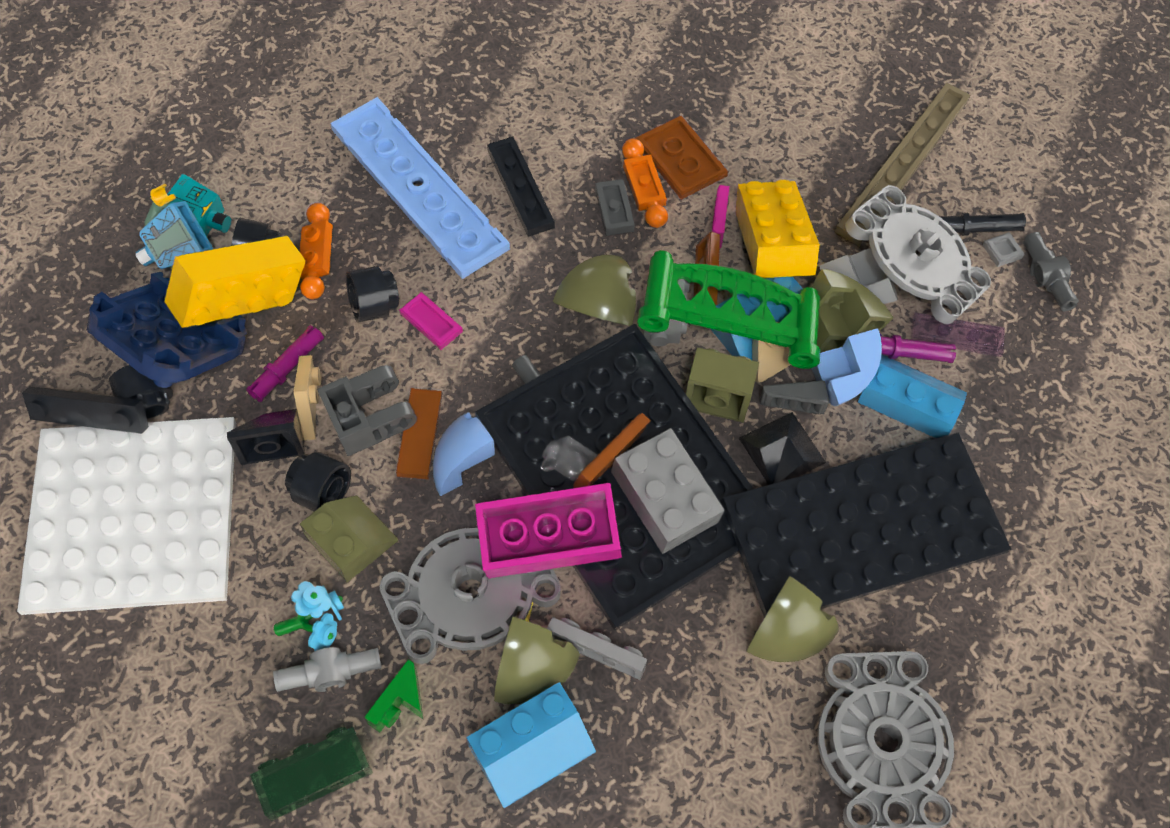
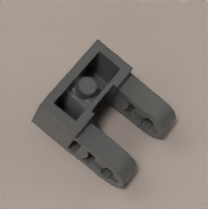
[317,365,417,456]

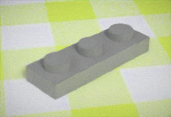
[547,617,647,680]

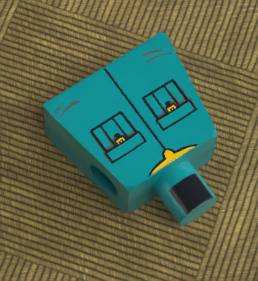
[167,174,232,236]

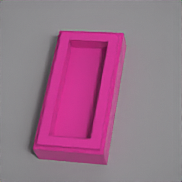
[712,185,730,248]
[399,292,463,350]

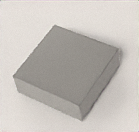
[983,232,1025,267]

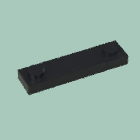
[487,136,555,237]
[22,386,149,434]

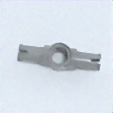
[273,647,381,692]

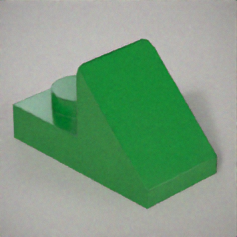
[365,659,424,733]

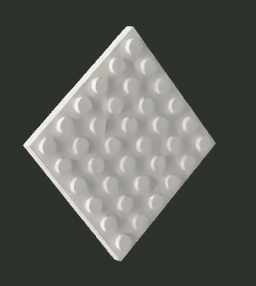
[17,417,236,615]

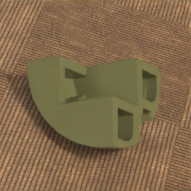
[553,255,636,326]
[812,269,893,353]
[746,576,839,662]
[494,617,580,704]

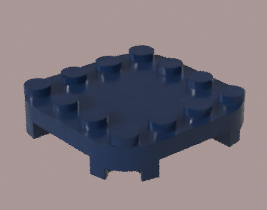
[87,272,247,388]

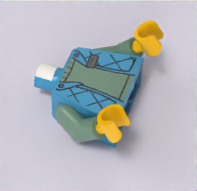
[136,184,213,270]

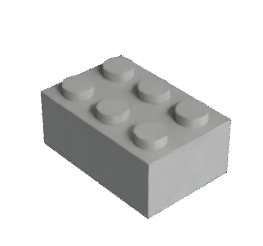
[611,428,725,554]

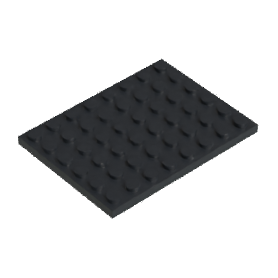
[475,324,753,631]

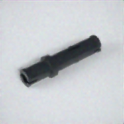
[939,212,1026,236]

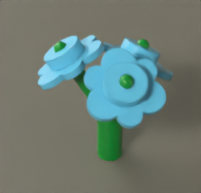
[274,581,344,651]

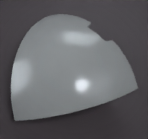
[819,248,898,304]

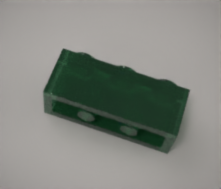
[250,727,373,821]

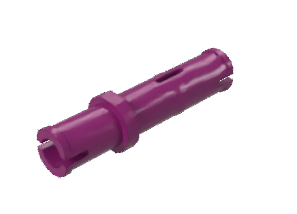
[246,325,324,402]
[880,334,956,363]

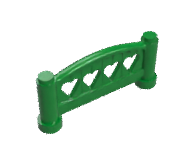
[637,250,821,369]

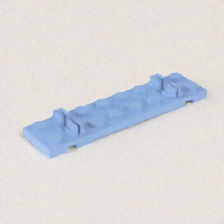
[330,97,510,279]

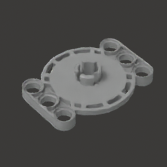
[845,185,991,324]
[379,528,561,664]
[818,651,954,828]

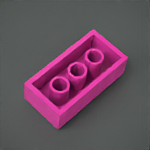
[475,483,622,579]

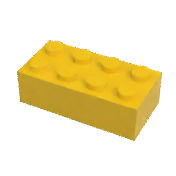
[736,180,820,278]
[164,236,306,328]

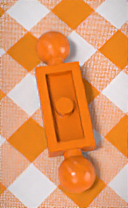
[622,138,668,228]
[300,203,333,300]

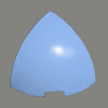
[811,328,882,406]
[433,412,495,496]

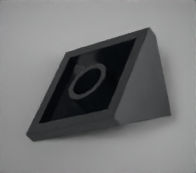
[227,409,305,465]
[739,412,826,485]

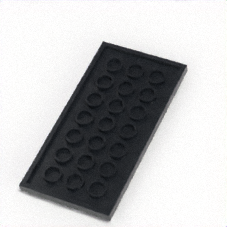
[721,432,1012,618]

